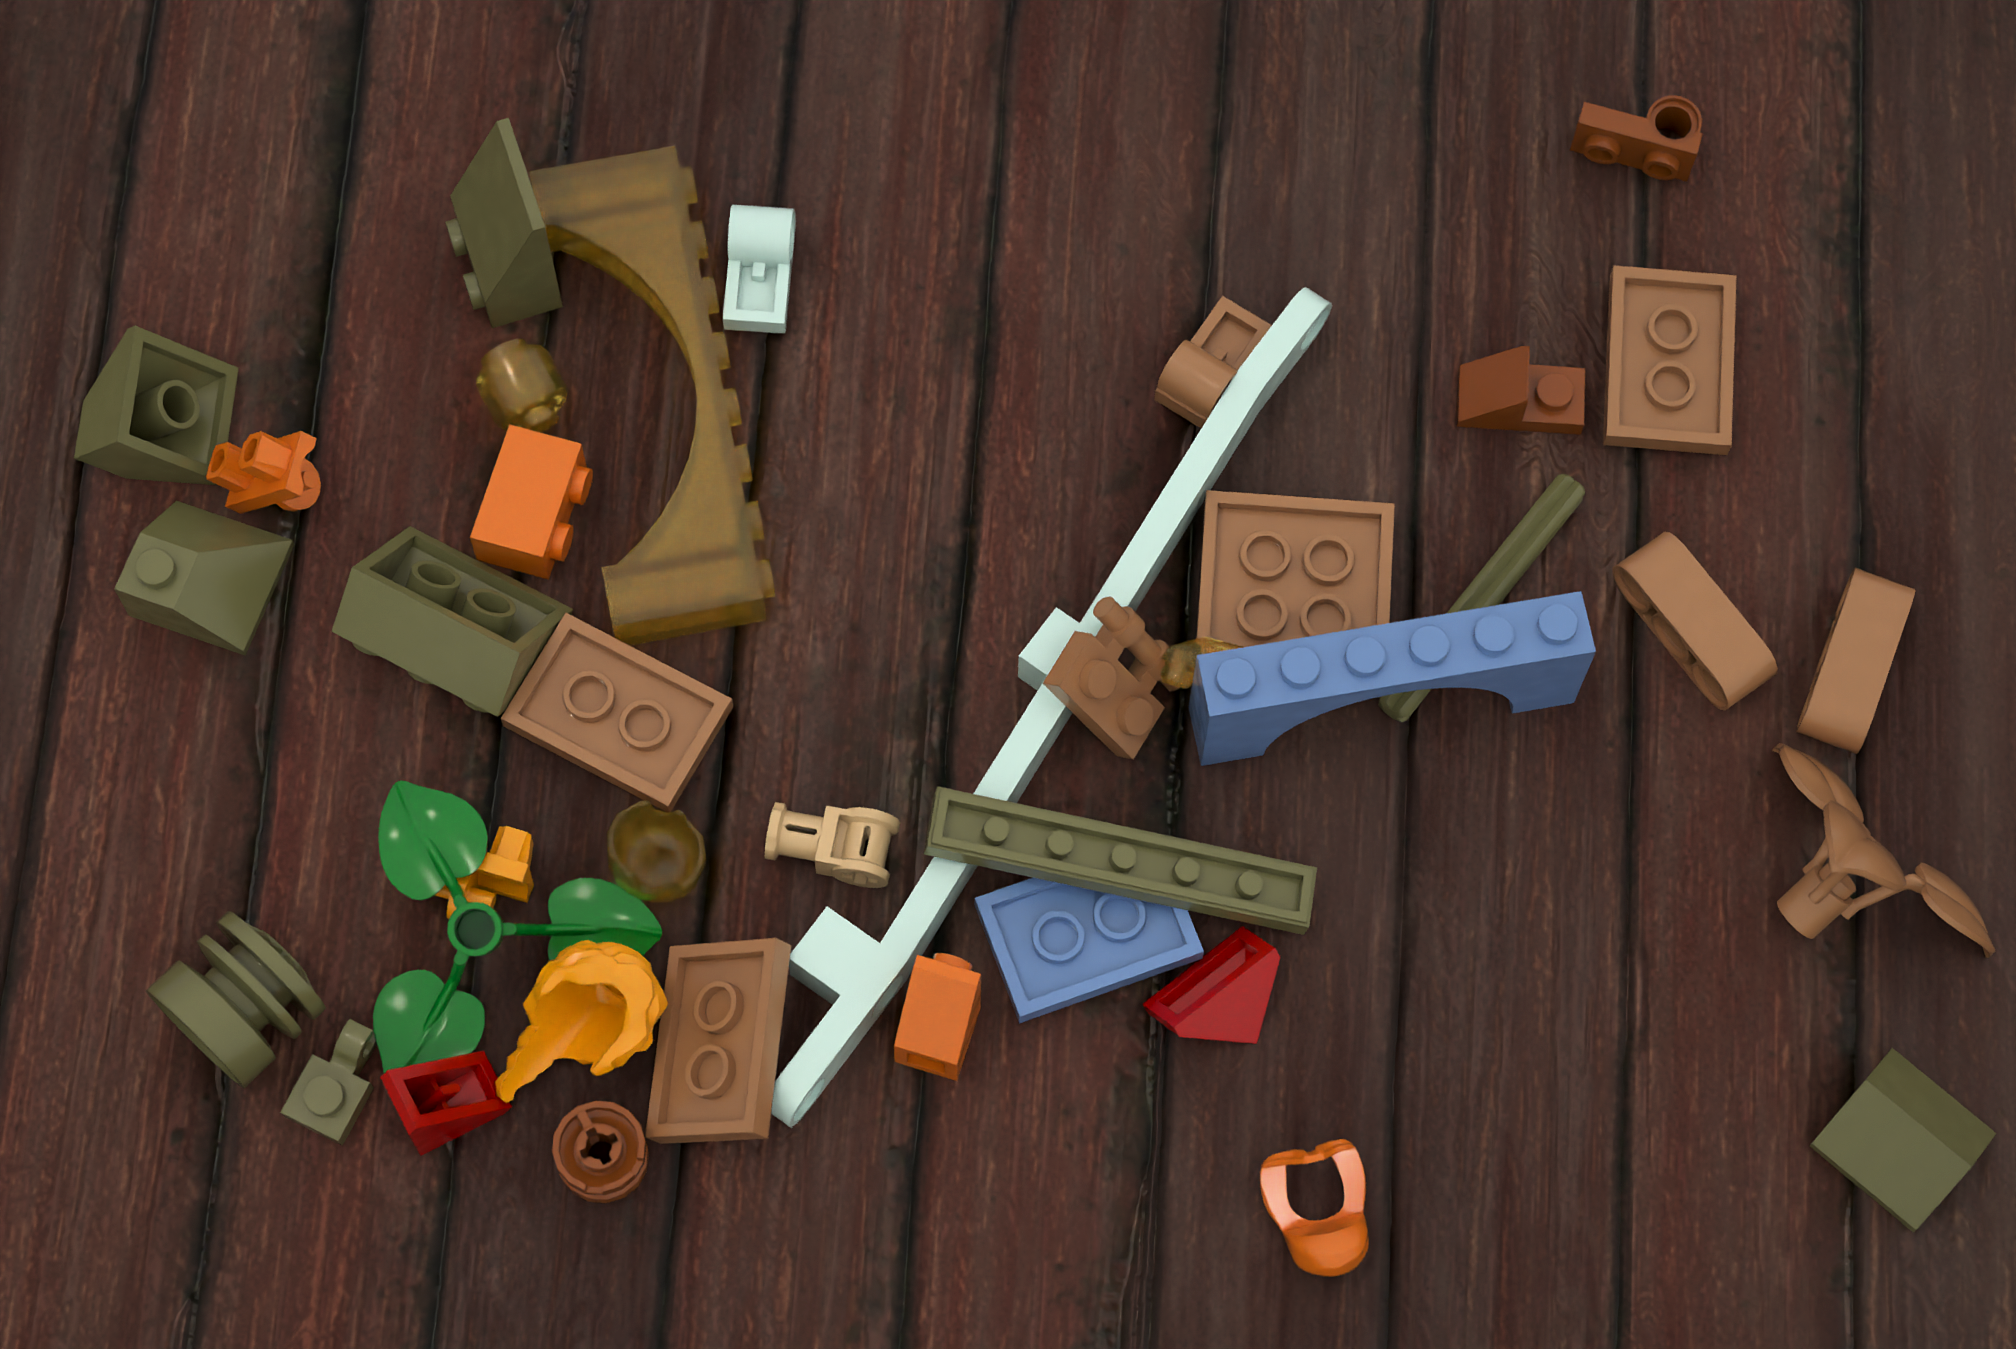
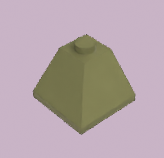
[74,326,239,485]
[114,501,295,656]

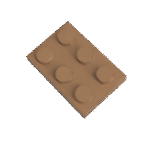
[1603,265,1736,455]
[501,613,733,814]
[645,938,791,1144]

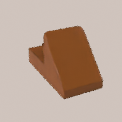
[1457,346,1585,435]

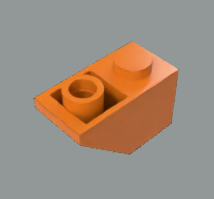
[894,953,981,1081]

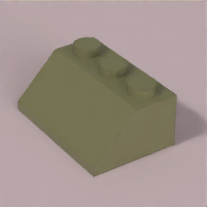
[332,526,574,717]

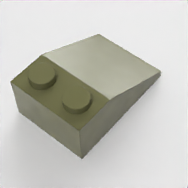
[445,118,563,328]

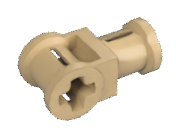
[764,802,900,888]

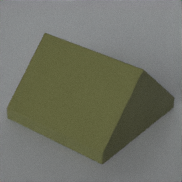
[1810,1048,1997,1233]

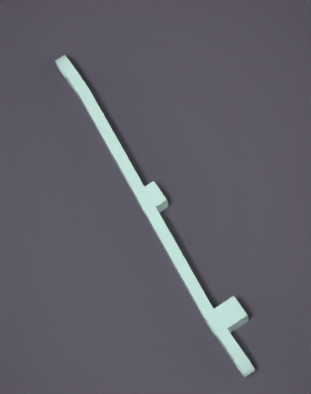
[771,287,1332,1127]

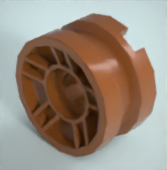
[552,1101,649,1203]

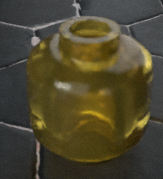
[475,339,568,433]

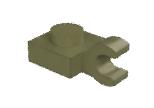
[280,1019,377,1146]

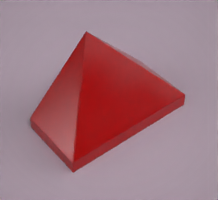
[1143,926,1281,1044]

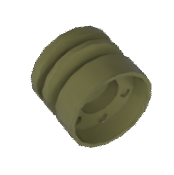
[146,911,326,1088]

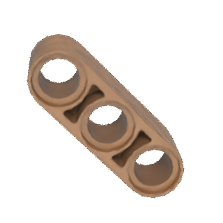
[1612,531,1778,711]
[1796,568,1915,754]

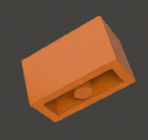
[470,424,593,580]

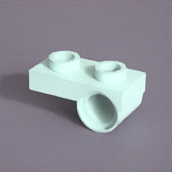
[723,204,796,334]

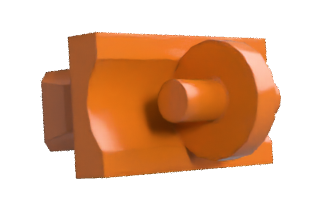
[206,431,321,514]

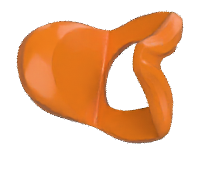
[1260,1139,1369,1277]

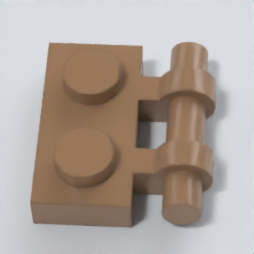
[1043,596,1187,760]

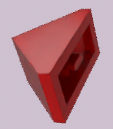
[380,1050,512,1156]

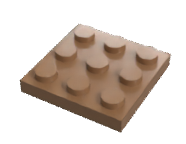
[1194,490,1395,670]

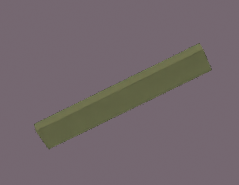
[924,786,1317,935]

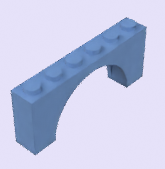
[1189,591,1596,766]

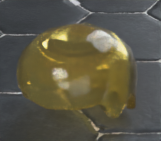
[606,800,706,903]

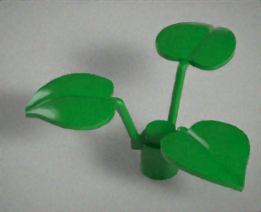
[373,781,662,1073]

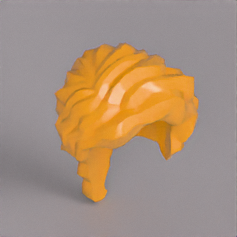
[495,940,668,1103]

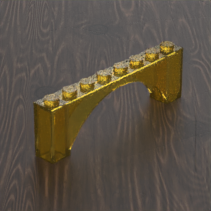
[529,146,776,645]

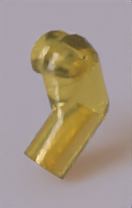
[1160,637,1243,689]

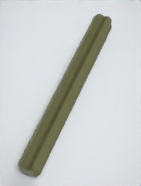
[1378,474,1585,722]

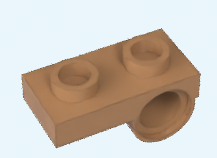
[1154,296,1272,428]

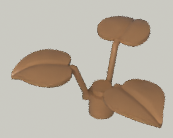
[1772,743,1995,958]

